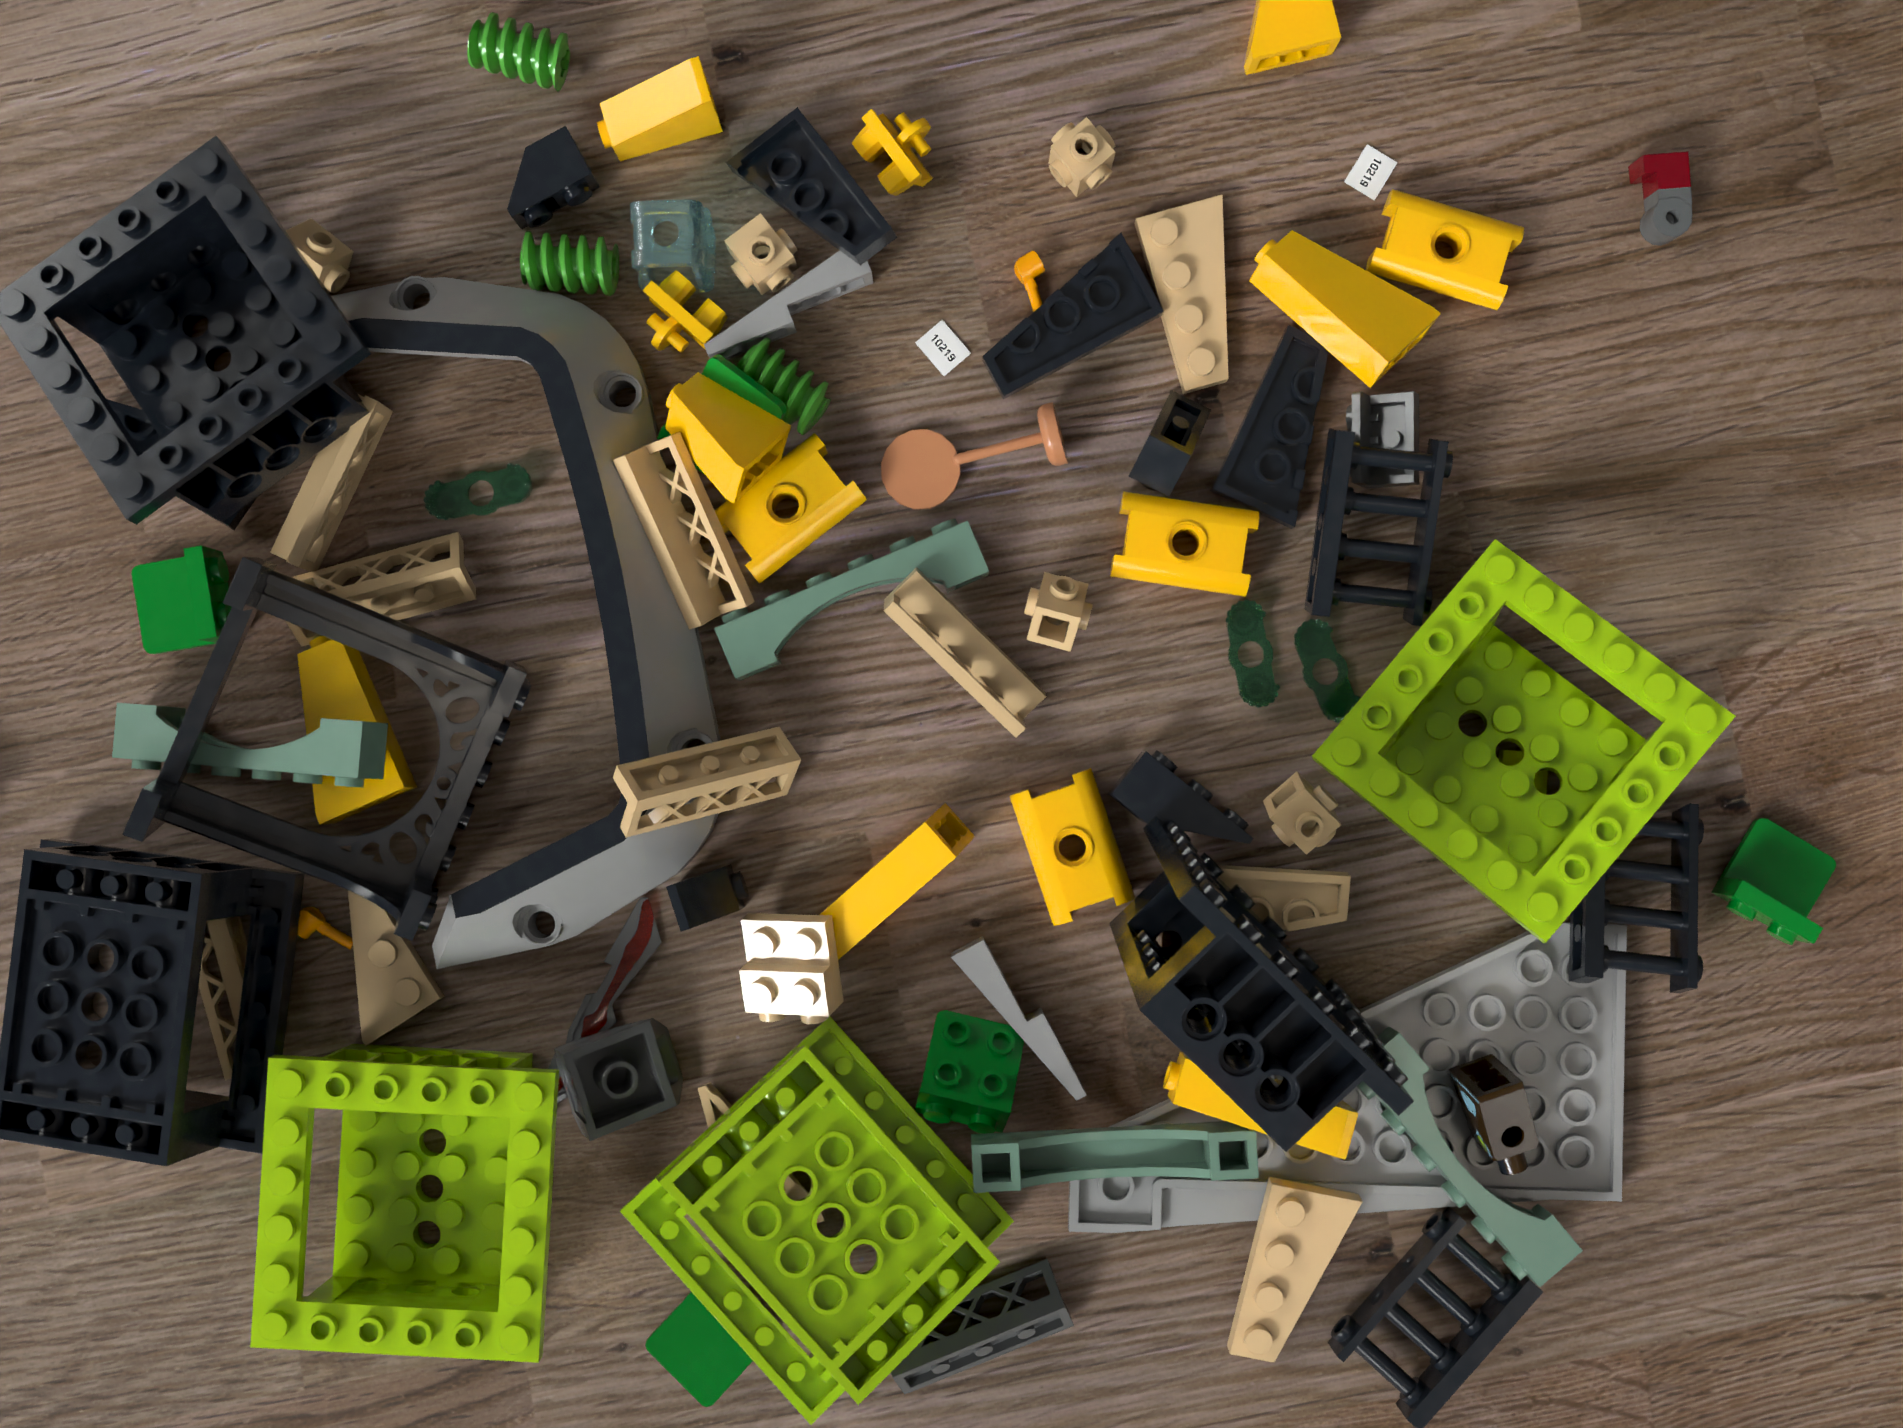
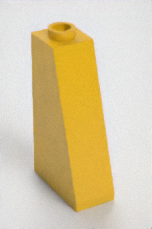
[1249,230,1441,388]
[297,636,417,824]
[819,803,975,960]
[1163,1052,1359,1160]

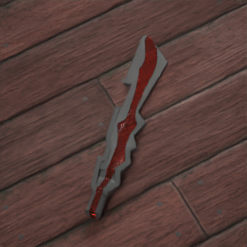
[548,897,662,1103]

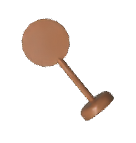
[881,402,1068,510]

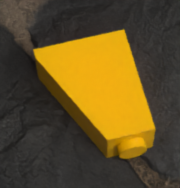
[1244,0,1341,75]
[597,56,723,161]
[665,372,791,503]

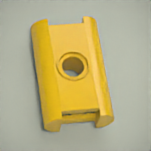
[1366,189,1524,310]
[715,433,867,584]
[1110,491,1259,597]
[1009,768,1135,926]

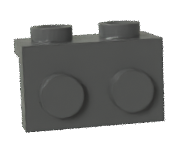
[1346,391,1419,489]

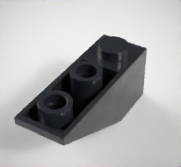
[1108,750,1254,844]

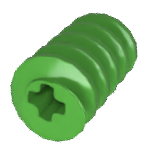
[467,12,570,92]
[520,231,619,296]
[736,337,831,435]

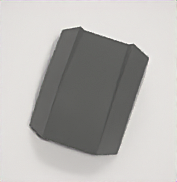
[554,1018,683,1141]

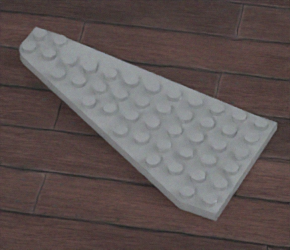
[1068,922,1627,1233]

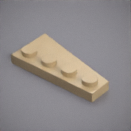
[1134,194,1229,394]
[1160,865,1351,947]
[1227,1177,1363,1363]

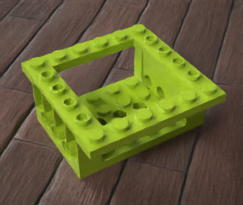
[1312,539,1736,943]
[620,1016,1014,1425]
[250,1044,559,1363]

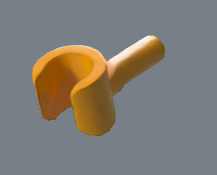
[1014,251,1045,312]
[297,907,353,950]

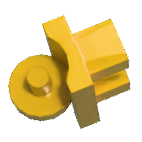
[852,109,933,196]
[643,270,728,353]

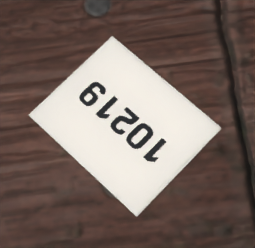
[1344,144,1397,200]
[915,320,971,376]

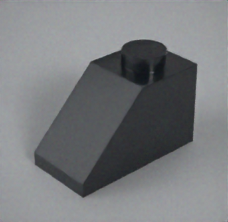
[1129,390,1211,496]
[666,864,749,932]

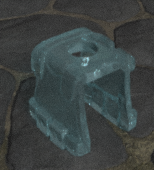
[630,200,716,292]

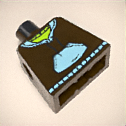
[1449,1054,1539,1175]

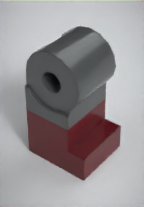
[1628,151,1693,246]

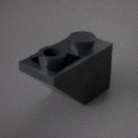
[507,126,600,230]

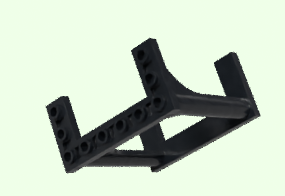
[122,557,532,941]

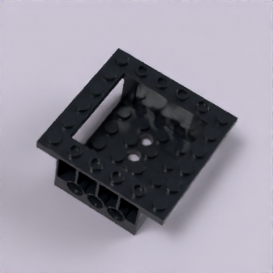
[0,136,371,525]
[1109,816,1414,1152]
[0,839,305,1166]

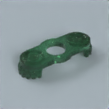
[423,463,533,520]
[1225,599,1280,708]
[1294,619,1361,723]

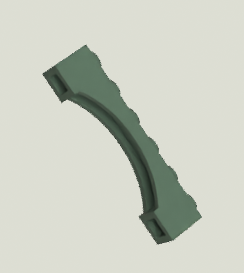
[714,518,989,681]
[112,703,388,787]
[1356,1027,1583,1287]
[971,1121,1259,1193]

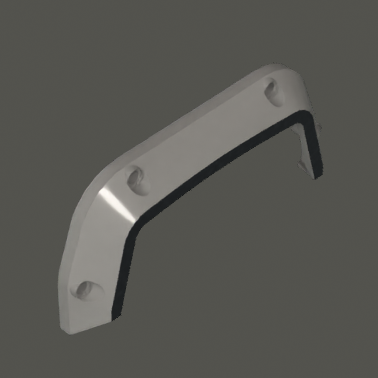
[331,276,721,969]

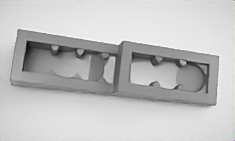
[704,251,873,360]
[951,936,1087,1101]

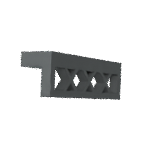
[891,1259,1074,1395]

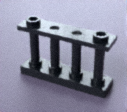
[1304,428,1453,626]
[1569,803,1704,994]
[1328,1207,1543,1428]

